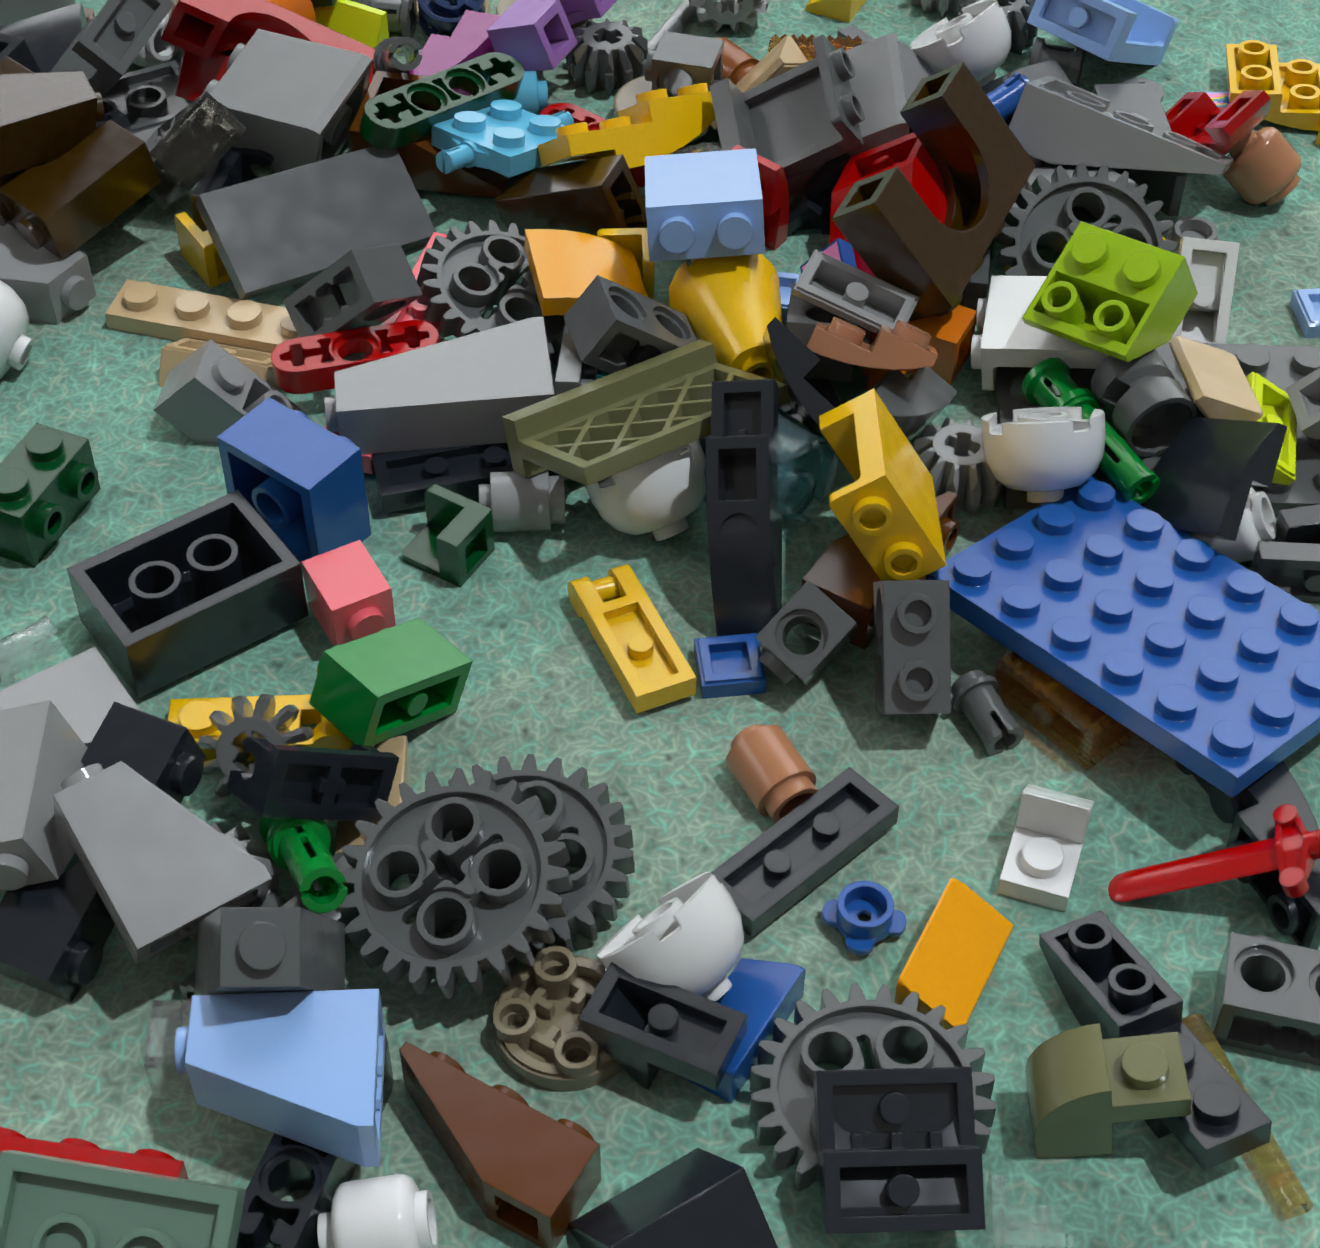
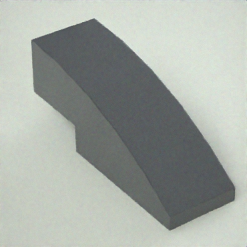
[829,367,958,456]

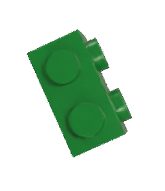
[309,617,473,746]

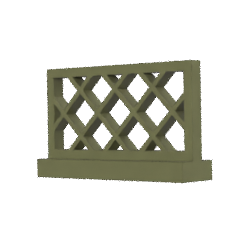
[502,339,790,486]

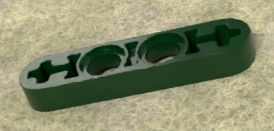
[359,52,525,149]

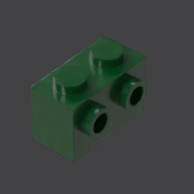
[0,423,101,568]

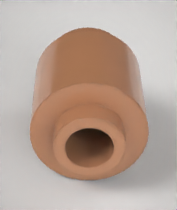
[726,724,818,823]

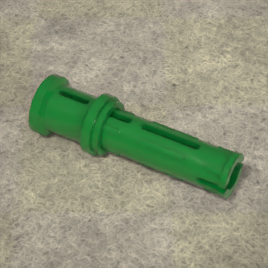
[1021,358,1160,504]
[258,815,348,913]

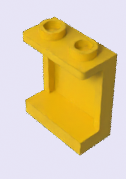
[819,388,947,581]

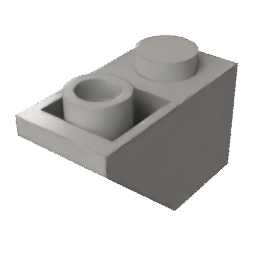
[153,339,301,445]

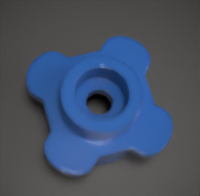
[822,881,907,955]

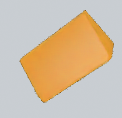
[894,877,1014,1030]

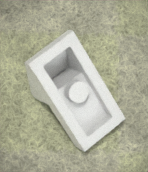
[1169,237,1240,344]
[997,784,1095,912]

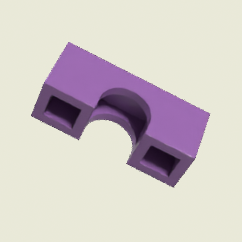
[487,0,617,71]

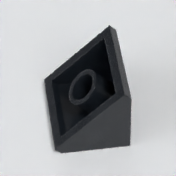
[568,1148,778,1248]

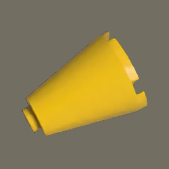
[669,254,783,381]

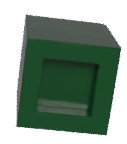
[401,484,495,588]

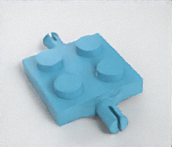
[431,99,574,178]

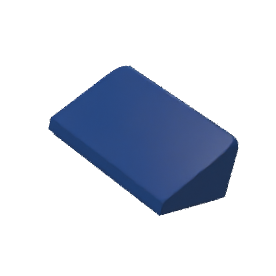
[678,958,806,1104]

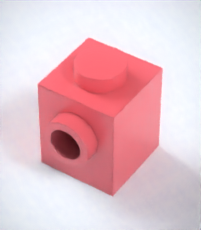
[301,540,396,647]

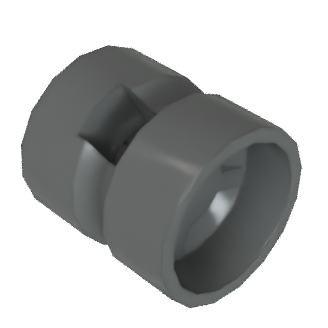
[1091,349,1198,457]

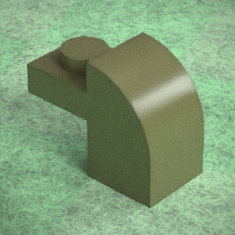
[1025,1023,1191,1159]

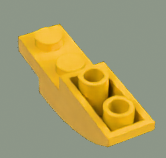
[537,83,716,169]

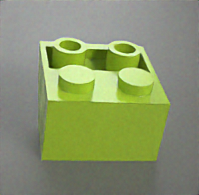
[1022,221,1198,362]

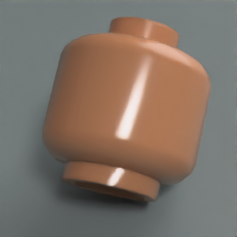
[1222,127,1301,206]

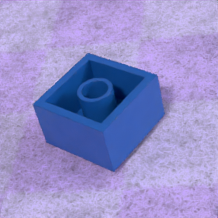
[217,397,371,564]

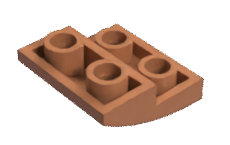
[807,317,938,370]

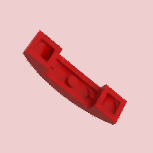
[1165,90,1271,155]

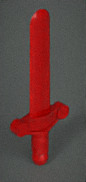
[1108,804,1320,902]

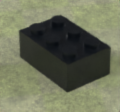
[67,490,309,699]

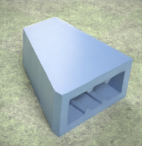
[175,989,386,1167]

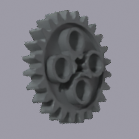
[995,162,1179,276]
[416,220,565,363]
[408,754,635,968]
[338,768,572,999]
[749,983,997,1192]

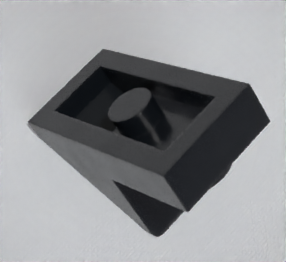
[578,962,748,1091]

